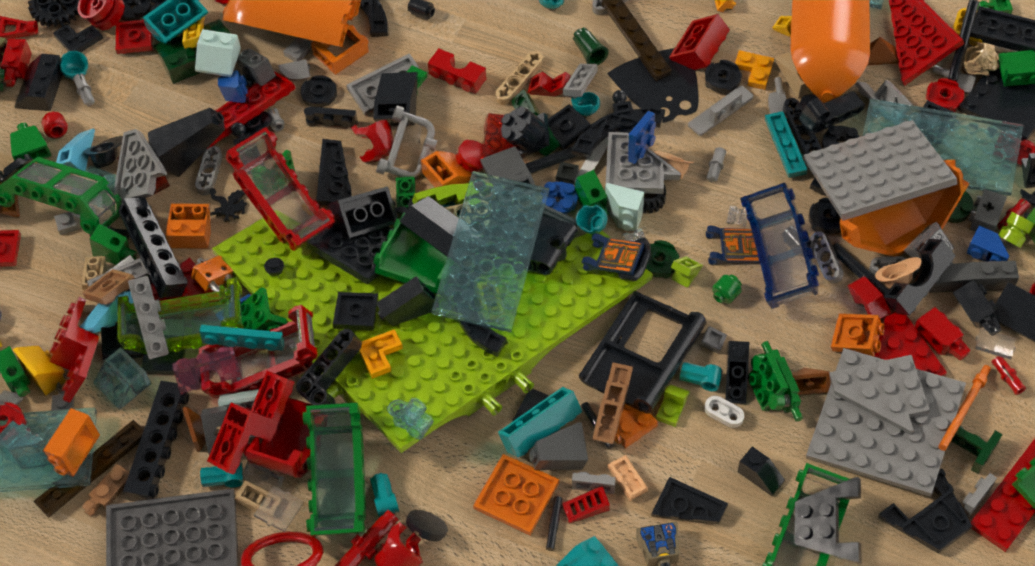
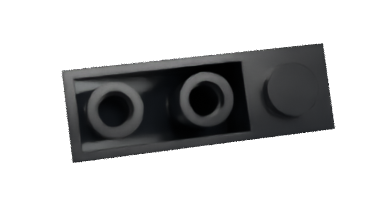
[725,341,750,404]

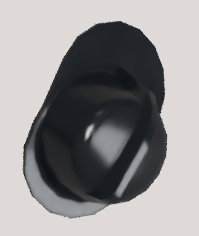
[84,136,123,168]

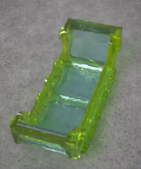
[118,277,244,354]

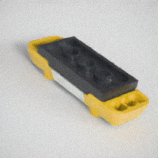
[953,6,1035,53]

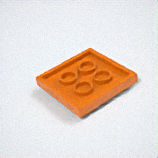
[473,454,560,536]

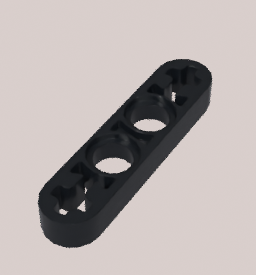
[782,98,822,156]

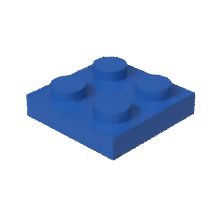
[628,111,656,164]

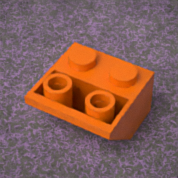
[421,151,475,187]
[166,204,211,249]

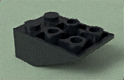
[373,72,418,126]

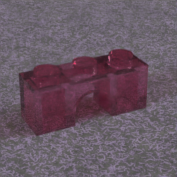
[172,347,241,394]

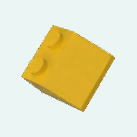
[13,346,66,396]

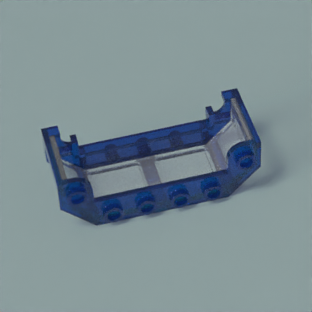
[740,182,819,309]

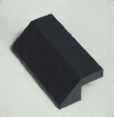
[400,196,488,267]

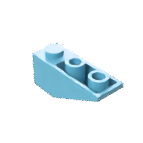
[56,128,95,171]
[80,291,136,333]

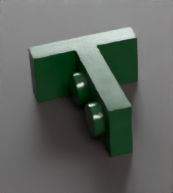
[951,425,1003,474]

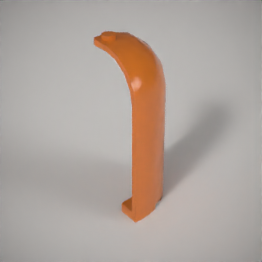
[223,0,361,47]
[790,0,870,103]

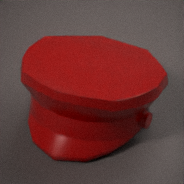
[456,139,492,173]

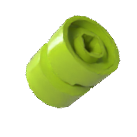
[998,212,1035,248]

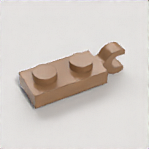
[82,464,129,517]

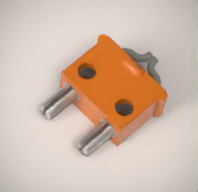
[191,255,238,295]

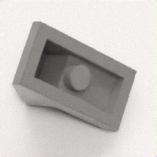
[54,206,94,235]

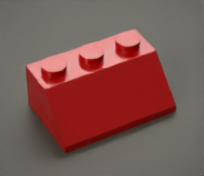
[669,14,730,70]

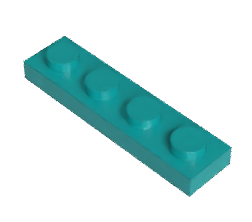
[764,111,807,178]
[199,325,284,351]

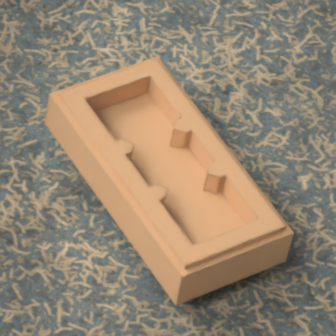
[608,455,648,501]

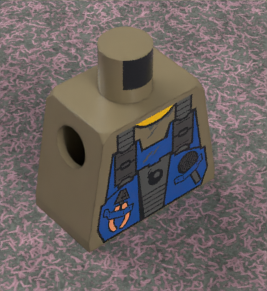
[636,521,679,566]

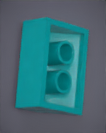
[143,0,209,44]

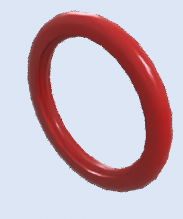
[241,531,323,566]

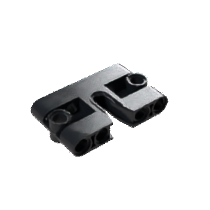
[471,206,578,275]

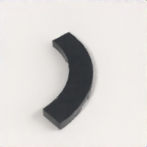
[360,0,389,37]
[572,107,665,159]
[453,267,507,357]

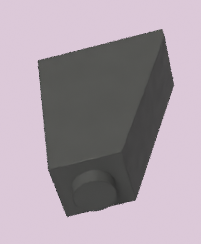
[529,422,588,470]

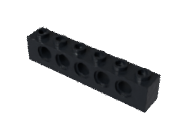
[118,197,188,298]
[123,381,189,501]

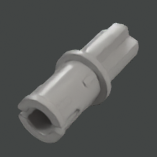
[73,74,95,107]
[707,147,726,183]

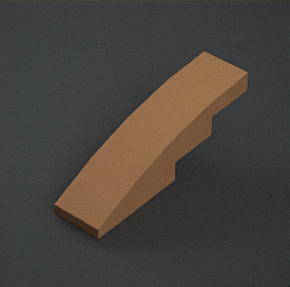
[592,363,633,444]

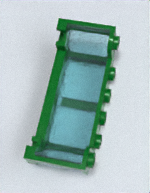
[303,402,366,537]

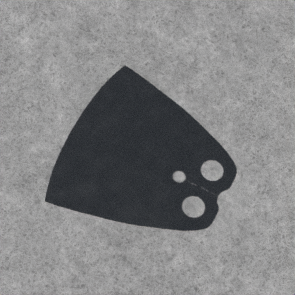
[607,48,699,123]

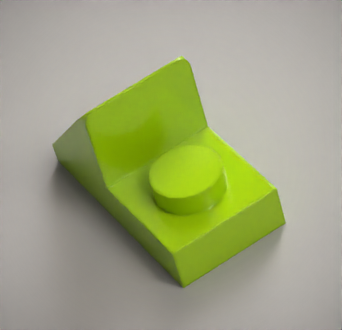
[671,256,703,287]
[656,385,690,427]

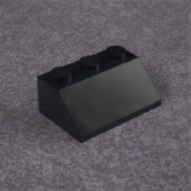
[15,54,63,111]
[328,186,398,238]

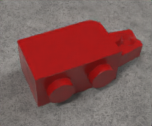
[0,39,32,87]
[915,307,971,361]

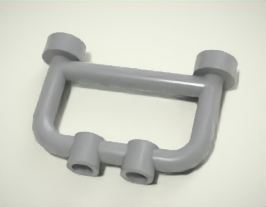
[376,105,437,179]

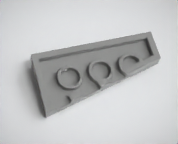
[346,53,419,116]

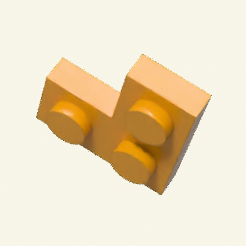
[735,50,774,90]
[359,329,403,379]

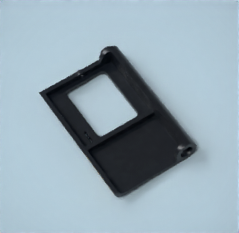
[579,291,706,413]

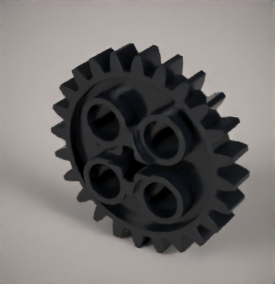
[28,0,80,28]

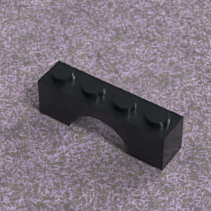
[884,239,956,315]

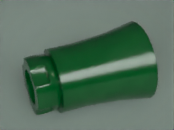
[573,27,609,66]

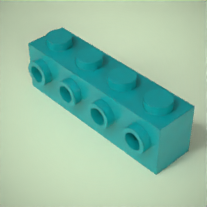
[498,387,583,458]

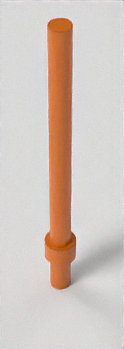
[938,365,991,451]

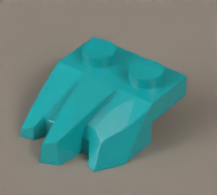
[556,536,619,566]

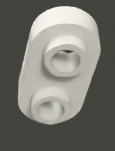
[705,396,744,428]

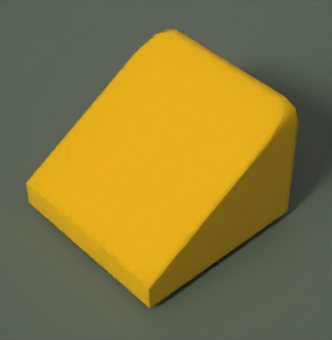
[772,16,792,37]

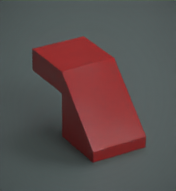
[528,71,571,97]
[847,276,891,319]

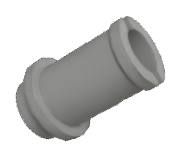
[267,108,285,132]

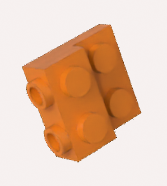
[831,313,885,357]
[615,404,658,449]

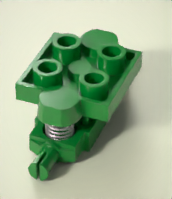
[748,341,803,422]

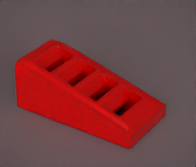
[562,486,610,524]

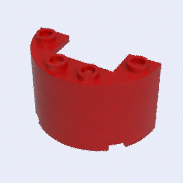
[244,397,329,478]

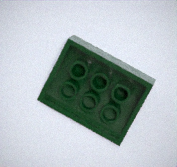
[153,19,231,84]

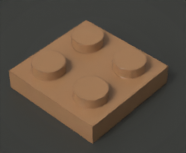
[82,269,135,305]

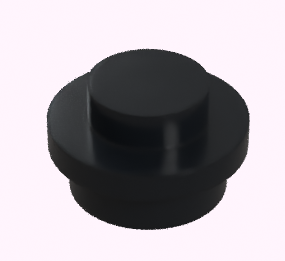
[264,258,284,276]

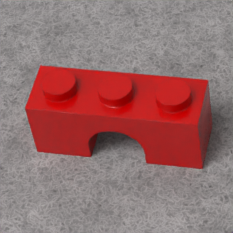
[428,48,487,94]

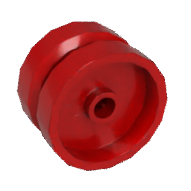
[77,0,125,31]

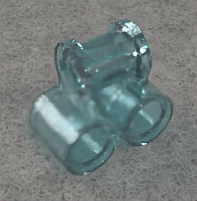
[387,398,434,440]

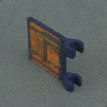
[706,225,762,265]
[582,233,645,275]

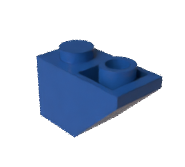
[218,70,248,103]
[966,226,1009,262]

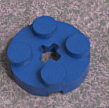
[539,182,578,215]

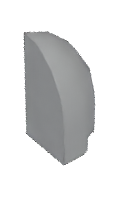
[278,59,311,79]

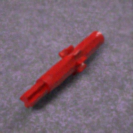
[335,510,399,566]

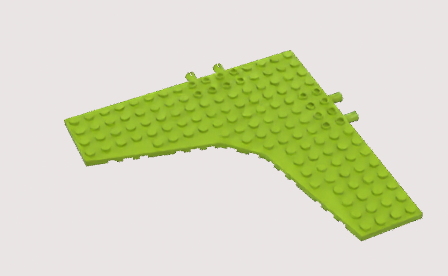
[212,210,653,453]

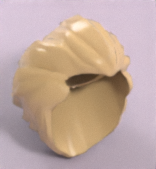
[962,42,1000,76]

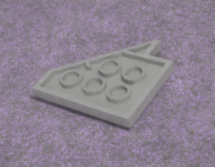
[113,129,167,201]
[605,132,681,194]
[829,355,930,434]

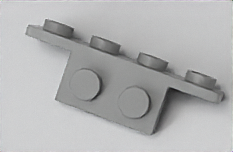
[855,80,913,126]
[688,85,754,136]
[128,276,169,359]

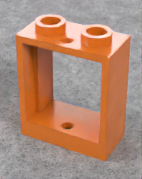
[311,23,369,75]
[43,408,100,477]

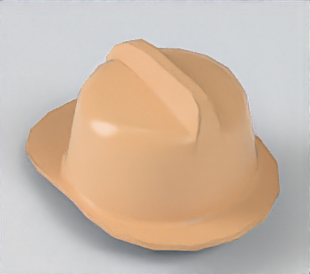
[654,151,694,180]
[875,257,922,289]

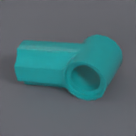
[679,362,723,392]
[200,462,243,488]
[370,473,399,518]

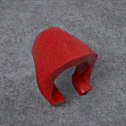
[351,120,394,163]
[374,522,423,566]

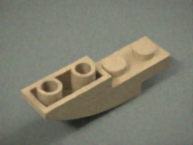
[79,256,106,324]

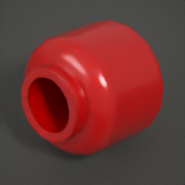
[41,111,68,139]

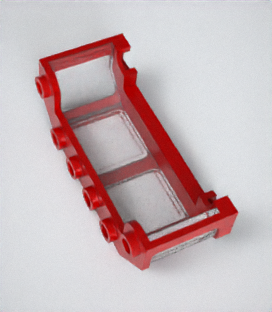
[225,127,335,251]
[199,305,318,398]

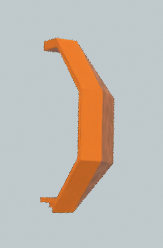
[840,160,970,257]

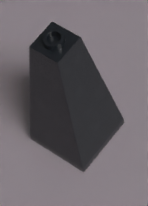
[148,107,225,177]

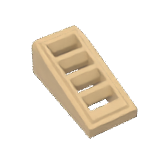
[235,480,283,518]

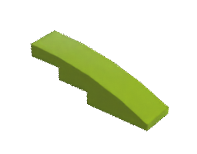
[412,183,494,205]

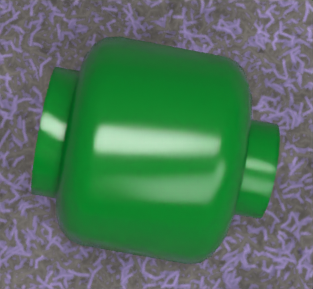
[712,274,742,304]

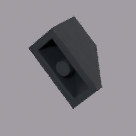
[738,446,785,496]

